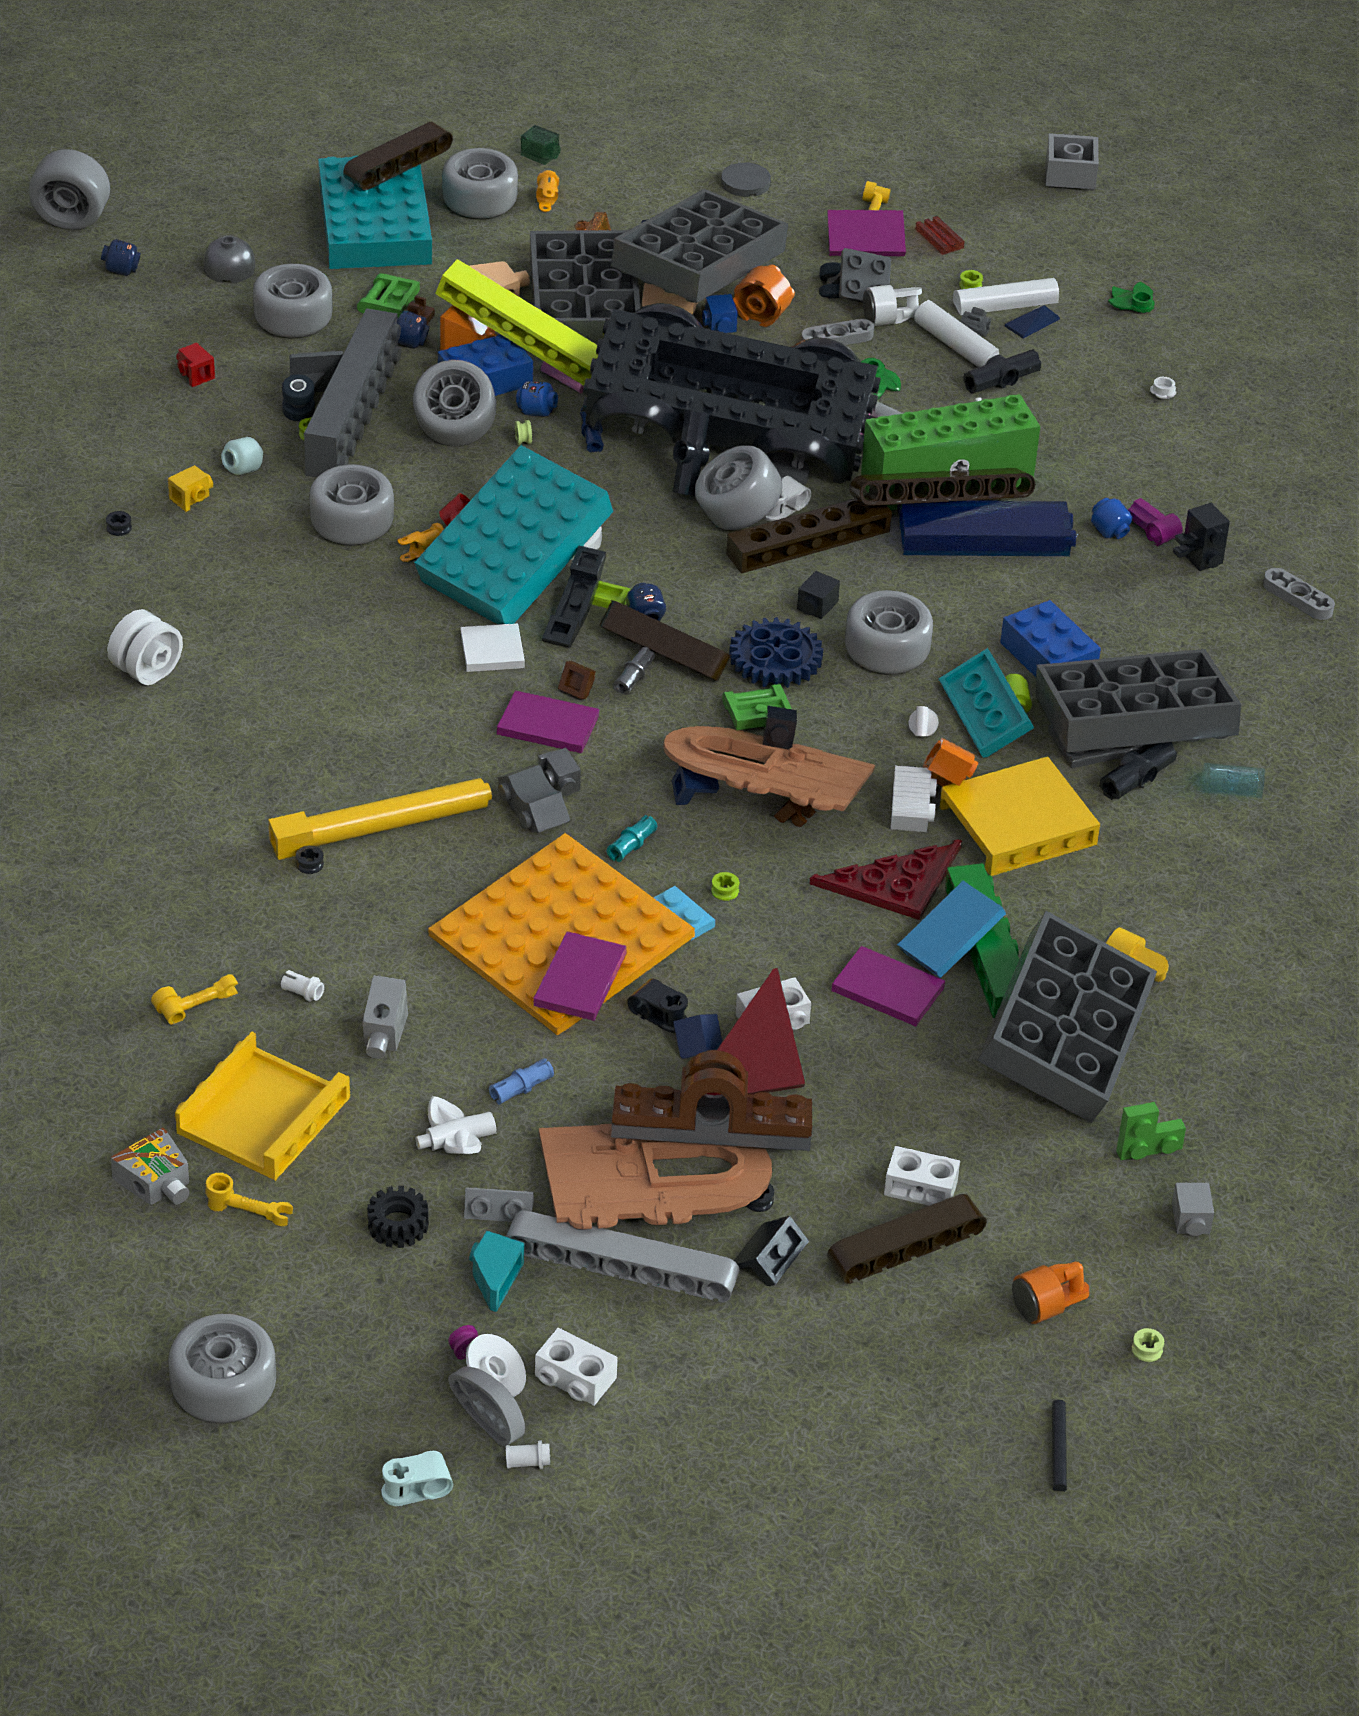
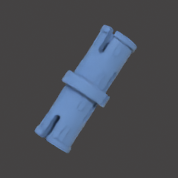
[489,1058,554,1105]

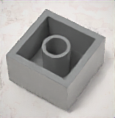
[1046,133,1099,189]

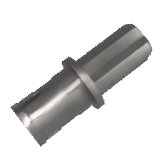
[613,647,655,695]

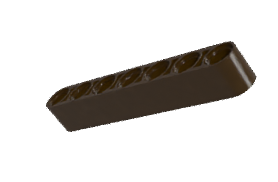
[849,468,1036,505]

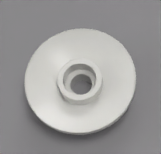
[466,1334,526,1397]

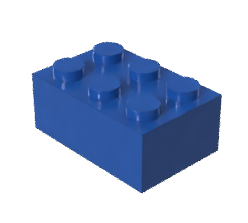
[438,334,533,396]
[1000,600,1101,677]

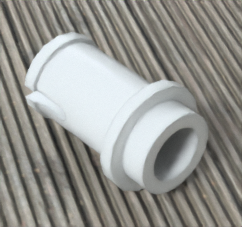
[281,970,324,1002]
[506,1440,550,1469]

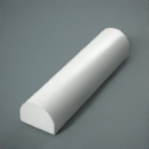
[953,278,1059,315]
[914,300,999,368]

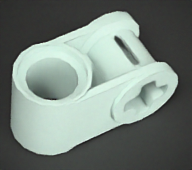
[381,1451,453,1506]

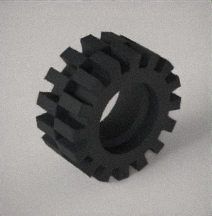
[367,1186,429,1248]

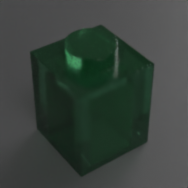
[521,125,561,165]

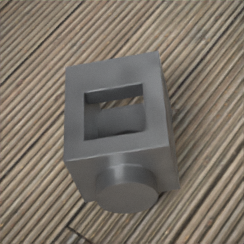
[538,748,581,796]

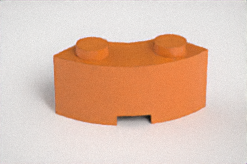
[922,738,978,787]

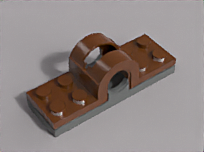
[611,1050,812,1151]

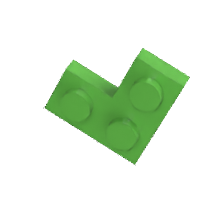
[1116,1102,1186,1160]

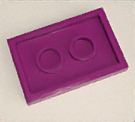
[827,210,906,256]
[497,690,599,753]
[533,931,627,1021]
[831,946,945,1027]

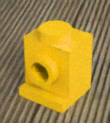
[168,465,213,512]

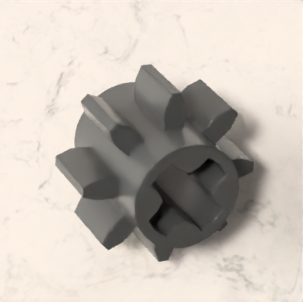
[960,307,991,337]

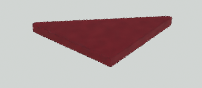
[810,839,962,920]
[707,968,805,1096]

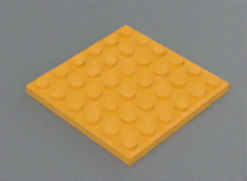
[428,833,695,1035]

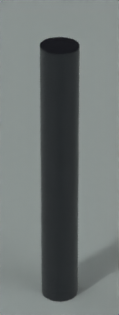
[1052,1400,1067,1492]

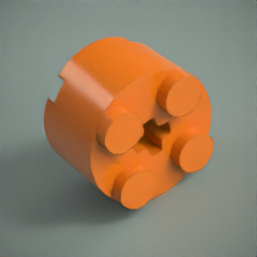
[733,264,795,327]

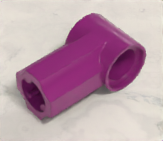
[1128,498,1183,546]

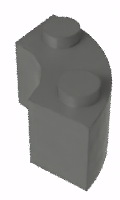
[497,765,570,833]

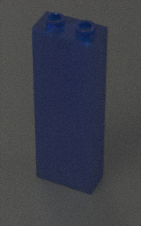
[899,501,1076,557]

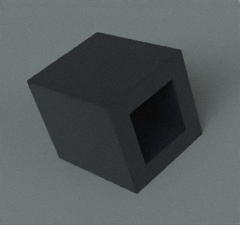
[797,571,840,619]
[763,706,797,749]

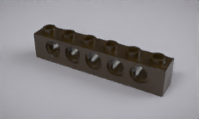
[726,499,892,574]

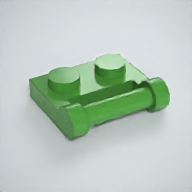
[357,273,420,318]
[722,684,792,730]

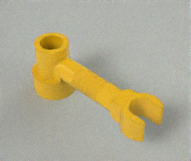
[862,181,891,210]
[151,974,238,1025]
[205,1173,293,1226]

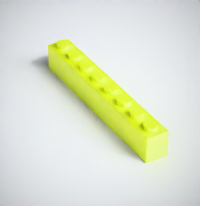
[435,259,598,386]

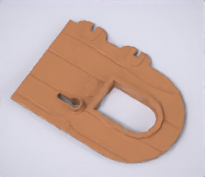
[663,726,875,812]
[539,1124,772,1229]

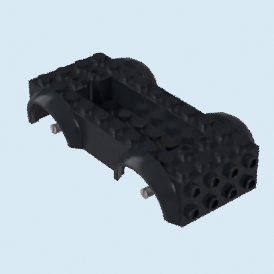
[582,303,881,484]

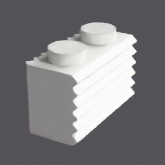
[891,765,937,832]

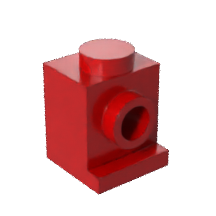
[176,342,215,387]

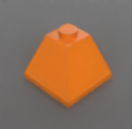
[440,305,497,351]

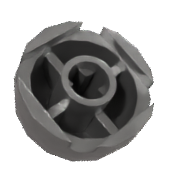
[204,235,255,283]

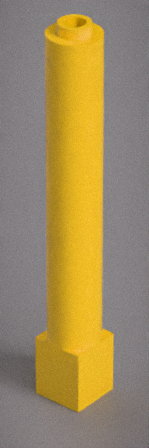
[268,778,492,860]

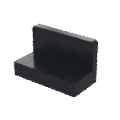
[734,1216,809,1286]

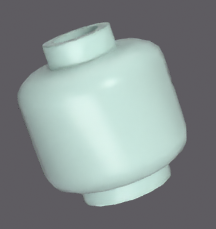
[221,437,263,475]

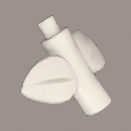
[415,1096,496,1154]

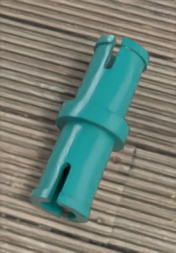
[606,815,658,862]

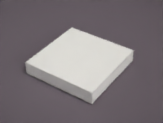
[461,623,525,672]

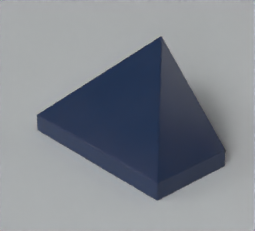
[1005,305,1060,339]

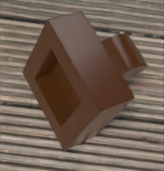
[404,295,435,325]
[558,661,596,699]
[774,799,816,827]

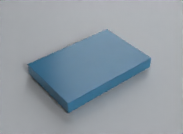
[897,881,1006,978]

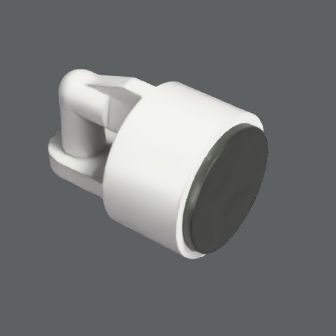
[863,285,922,326]

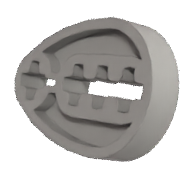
[448,1366,525,1446]

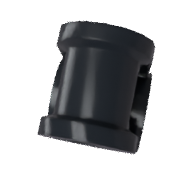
[627,978,688,1033]

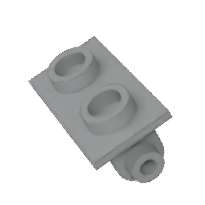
[464,1187,534,1222]

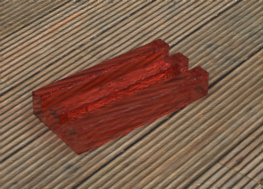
[915,216,965,255]

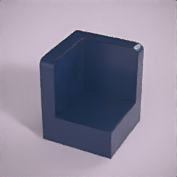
[671,766,719,805]
[673,1014,723,1059]

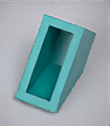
[469,1231,524,1312]

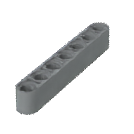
[506,1211,740,1302]

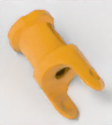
[536,170,559,212]
[398,523,444,562]

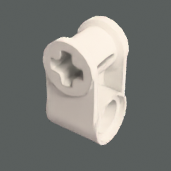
[763,476,811,522]

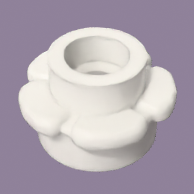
[1150,377,1176,399]

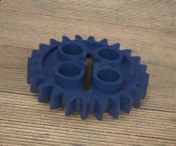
[729,617,823,688]

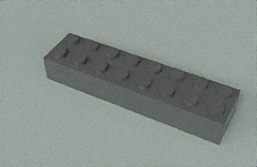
[304,308,401,478]

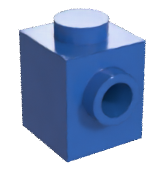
[702,294,738,333]

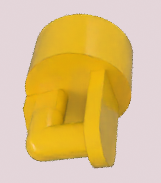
[1104,927,1169,982]

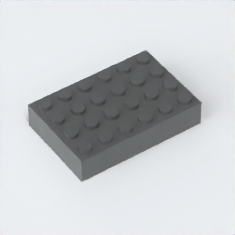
[611,189,788,303]
[530,230,641,345]
[1035,649,1241,753]
[977,911,1157,1123]

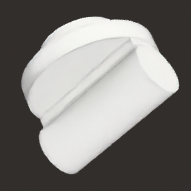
[909,706,939,737]

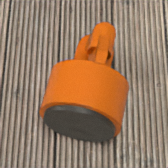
[1012,1261,1090,1324]

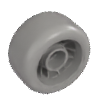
[442,148,518,219]
[29,149,110,230]
[253,264,333,338]
[413,360,496,446]
[695,446,782,530]
[309,465,394,545]
[845,590,933,674]
[168,1314,276,1423]

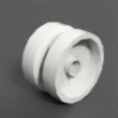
[107,609,183,685]

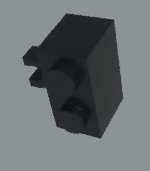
[1173,503,1230,571]

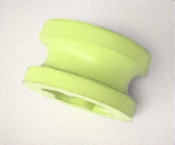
[515,420,532,445]
[1132,1328,1164,1362]

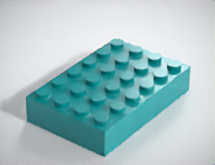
[318,156,432,269]
[414,445,613,625]

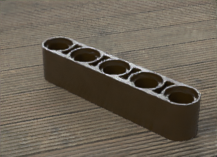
[343,122,453,190]
[599,600,731,682]
[827,1194,987,1284]

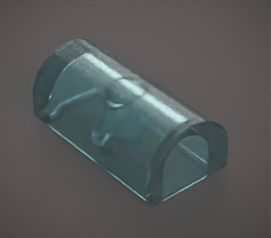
[1202,763,1265,798]

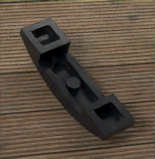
[542,545,606,648]

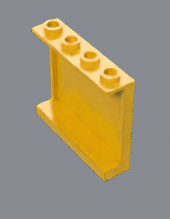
[940,756,1100,876]
[174,1032,350,1181]

